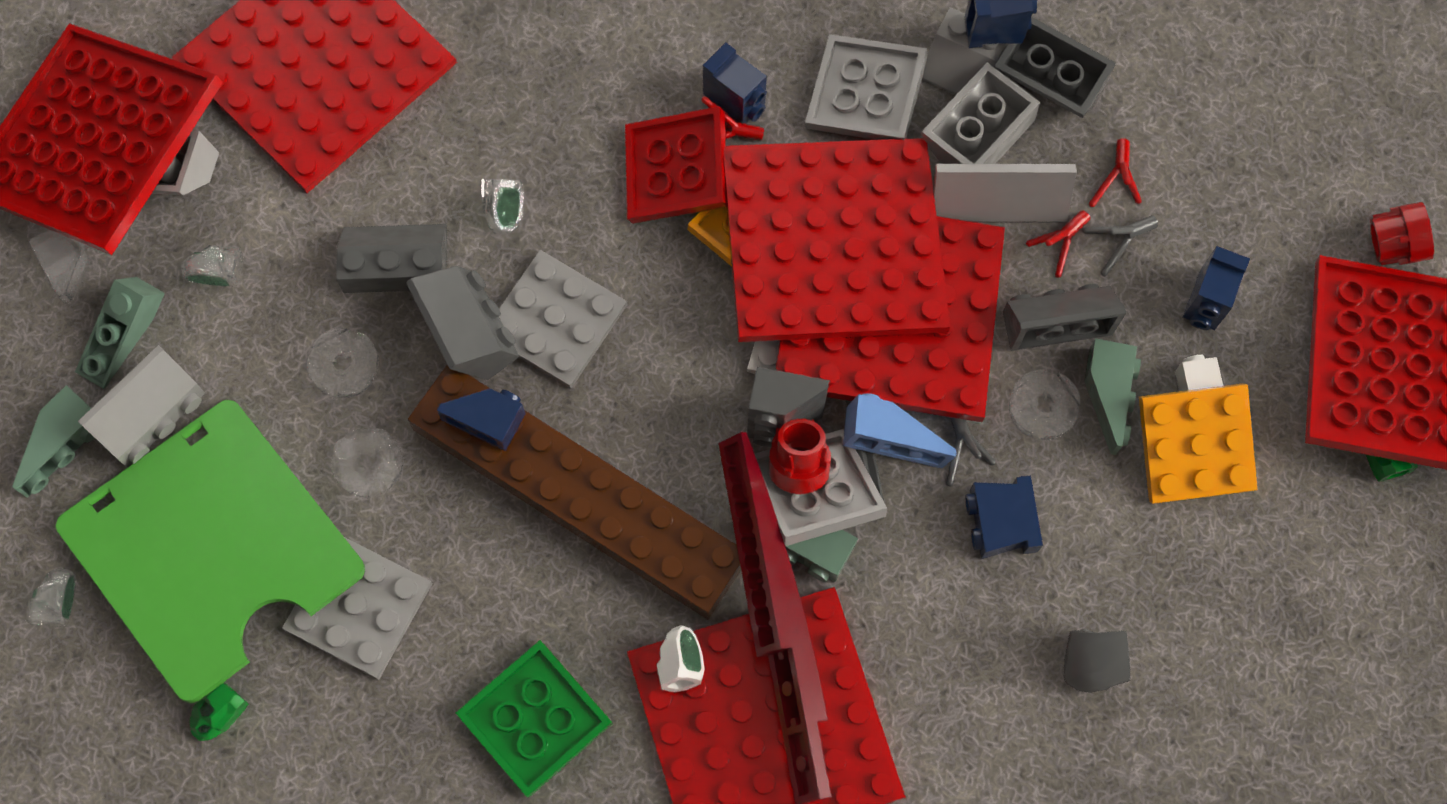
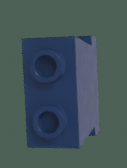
[964,0,1037,48]
[703,42,767,124]
[1182,246,1250,330]
[965,475,1043,559]

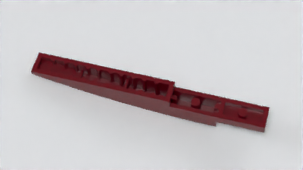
[718,432,831,804]

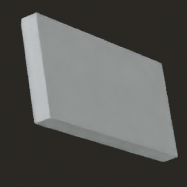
[933,164,1077,222]

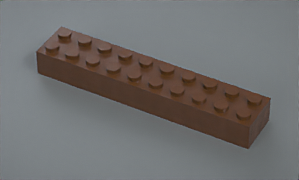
[407,364,741,620]

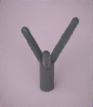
[1082,215,1158,276]
[946,417,996,487]

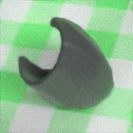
[1063,629,1131,693]

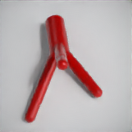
[702,97,764,141]
[1089,138,1142,207]
[1026,210,1090,278]

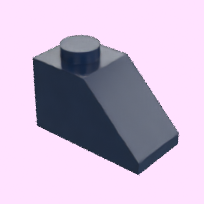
[437,388,526,451]

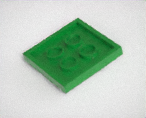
[456,640,613,799]

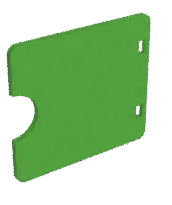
[56,400,365,703]

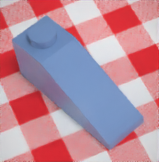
[843,394,956,468]

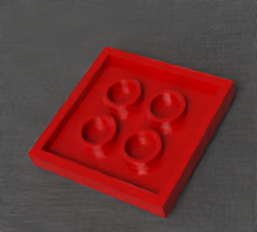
[625,106,727,224]

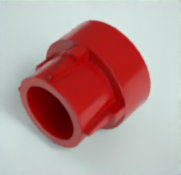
[1370,202,1434,265]
[769,419,831,494]

